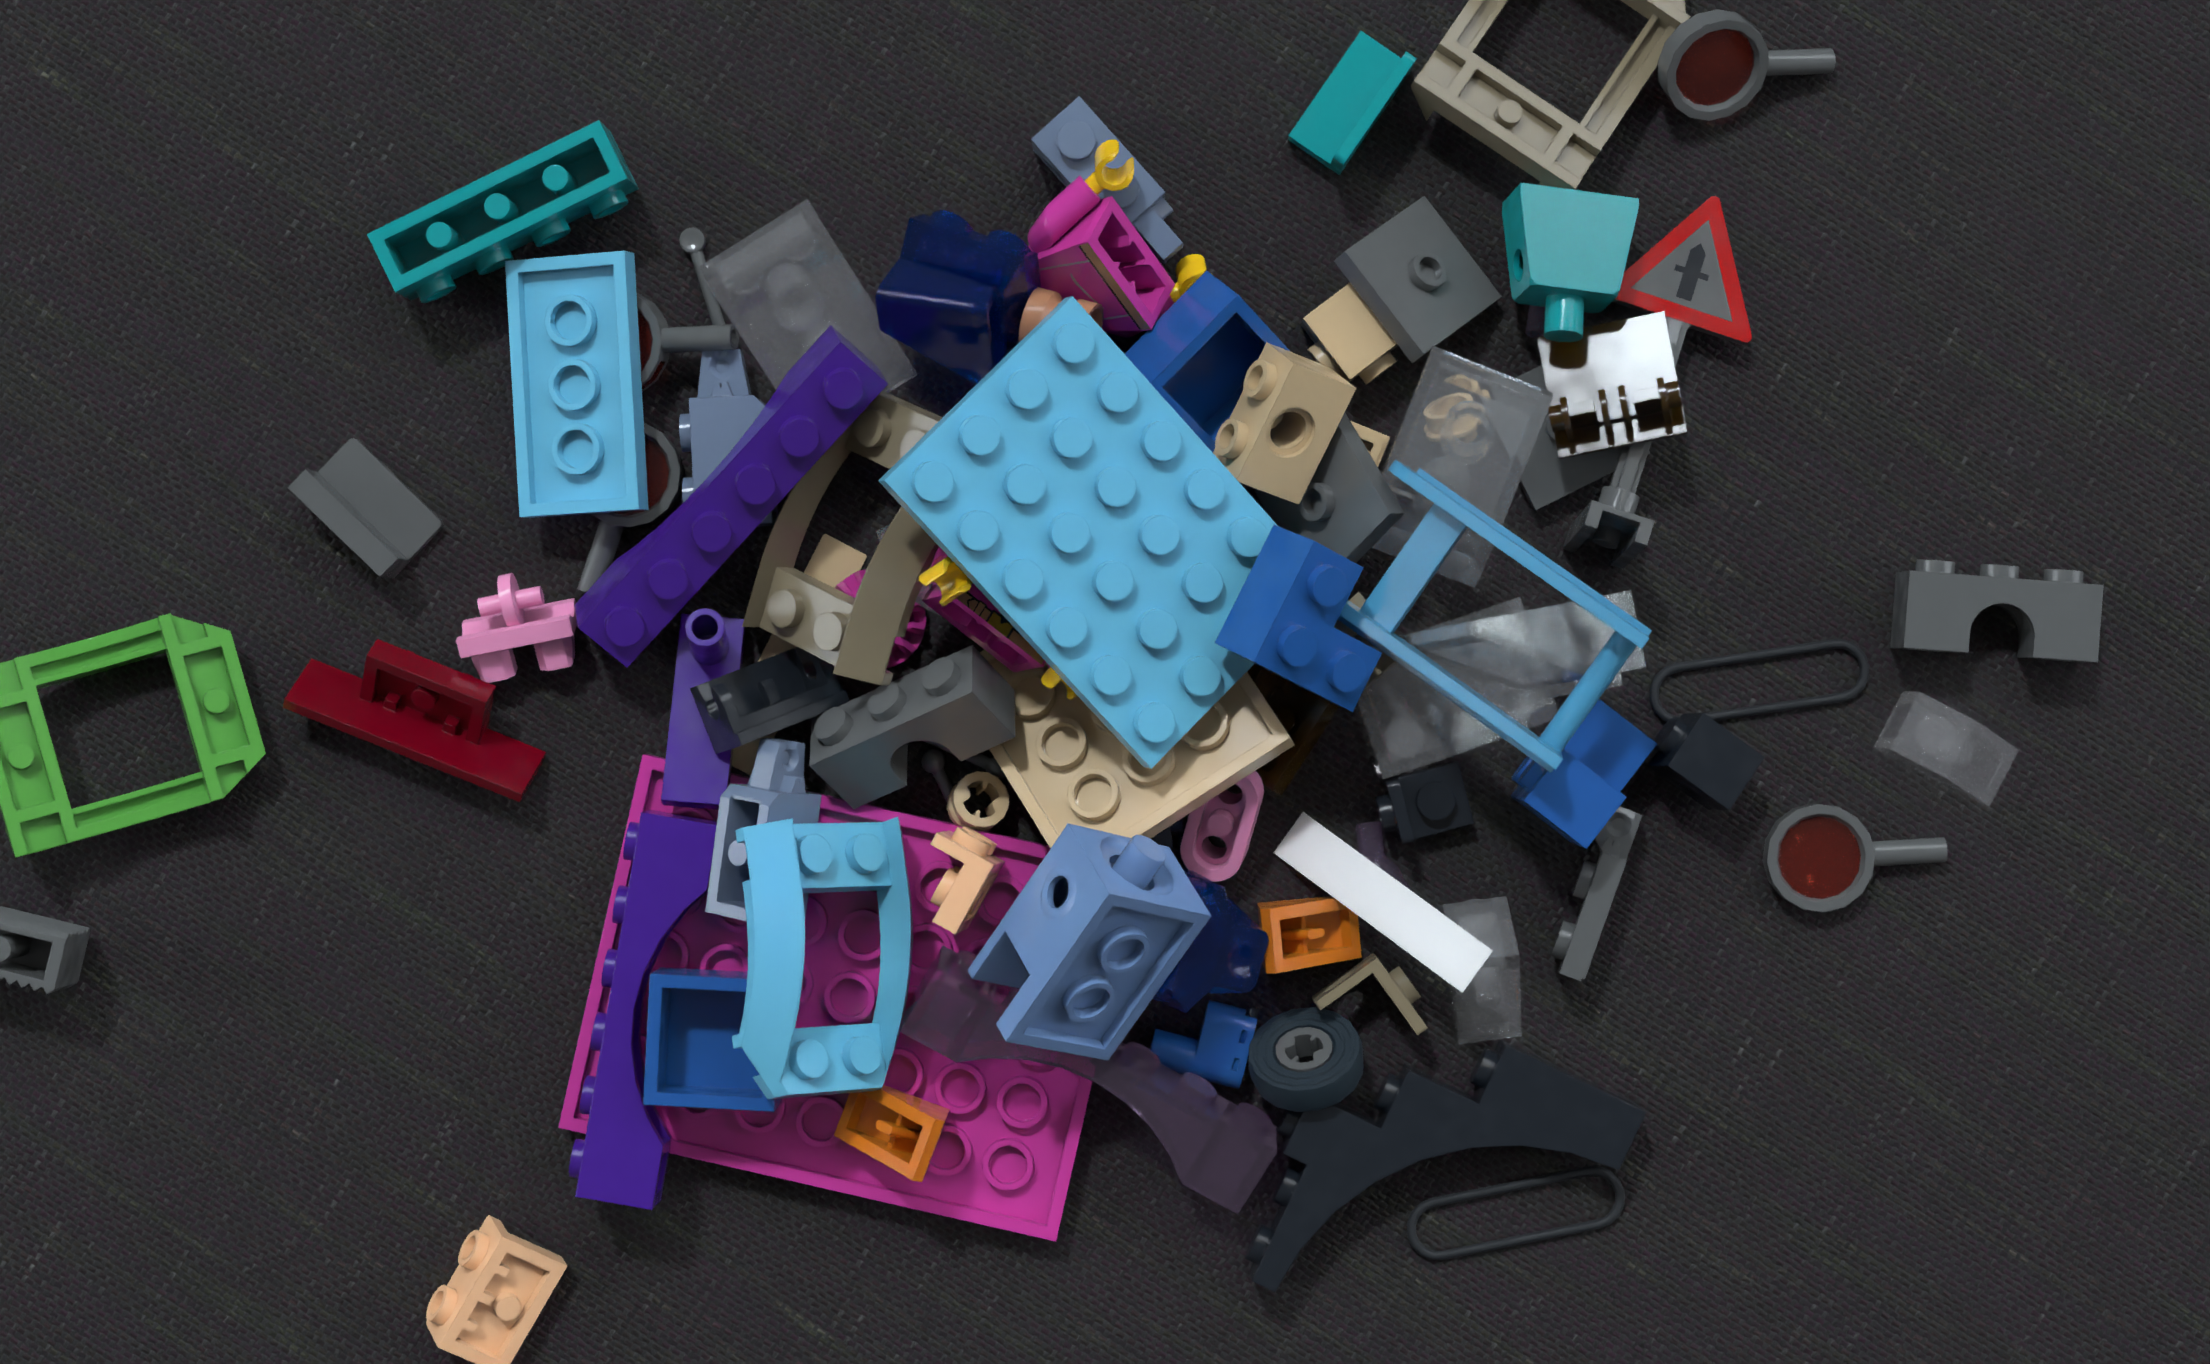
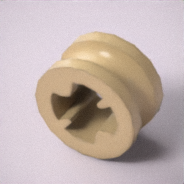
[947,771,1009,831]

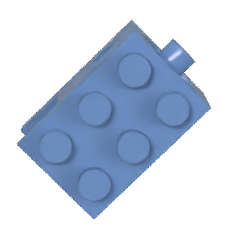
[968,823,1211,1061]

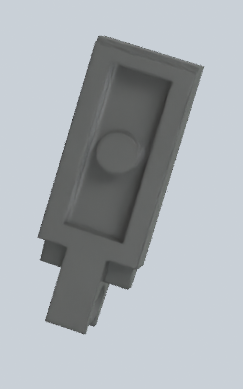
[1551,807,1642,981]

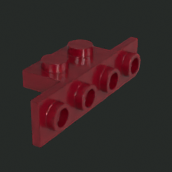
[283,639,546,802]

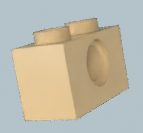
[1213,342,1356,504]

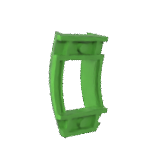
[0,613,266,858]

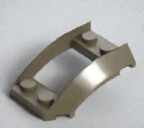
[1410,0,1691,190]
[742,391,943,685]

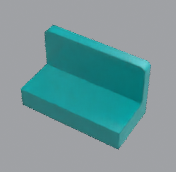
[1287,31,1417,175]

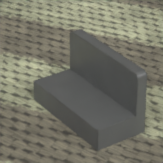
[288,438,444,579]

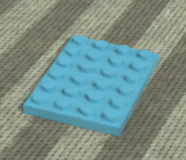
[878,296,1278,769]

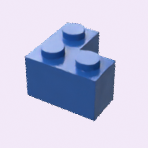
[1215,525,1382,712]
[1511,699,1657,849]

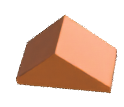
[1257,896,1362,974]
[834,1085,950,1182]

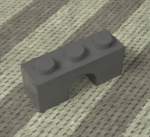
[1890,559,2104,662]
[809,645,1015,809]

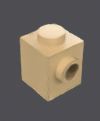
[1300,283,1398,385]

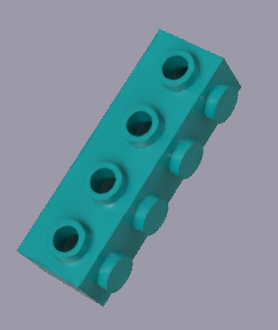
[367,120,639,303]

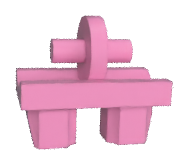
[456,573,577,683]

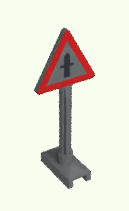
[1563,196,1752,569]

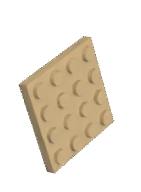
[980,650,1295,848]

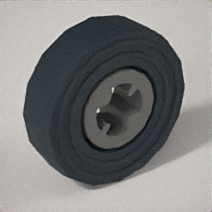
[1249,1007,1364,1112]

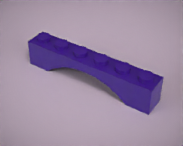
[574,325,888,667]
[569,810,717,1210]

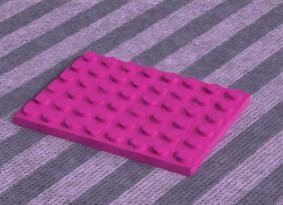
[558,754,1097,1242]

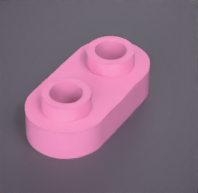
[1180,771,1264,882]

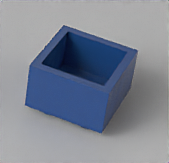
[1125,270,1291,453]
[643,967,782,1112]

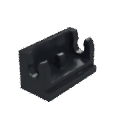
[690,647,850,754]

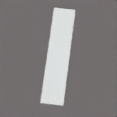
[1273,812,1493,993]

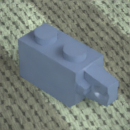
[1031,96,1184,264]
[679,349,778,527]
[705,738,822,921]

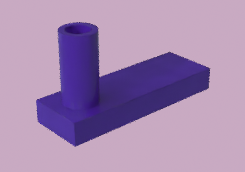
[661,608,746,810]

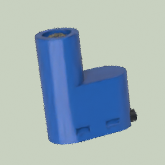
[1146,1000,1259,1089]

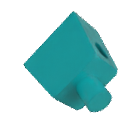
[1502,183,1639,342]

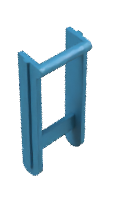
[1338,459,1652,773]

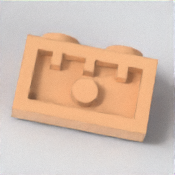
[930,826,1005,934]
[426,1215,567,1364]

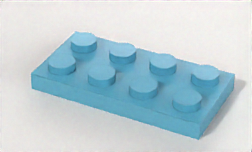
[505,251,649,518]

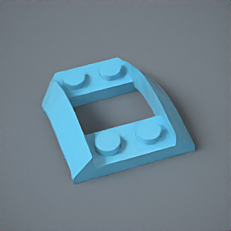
[732,817,913,1100]

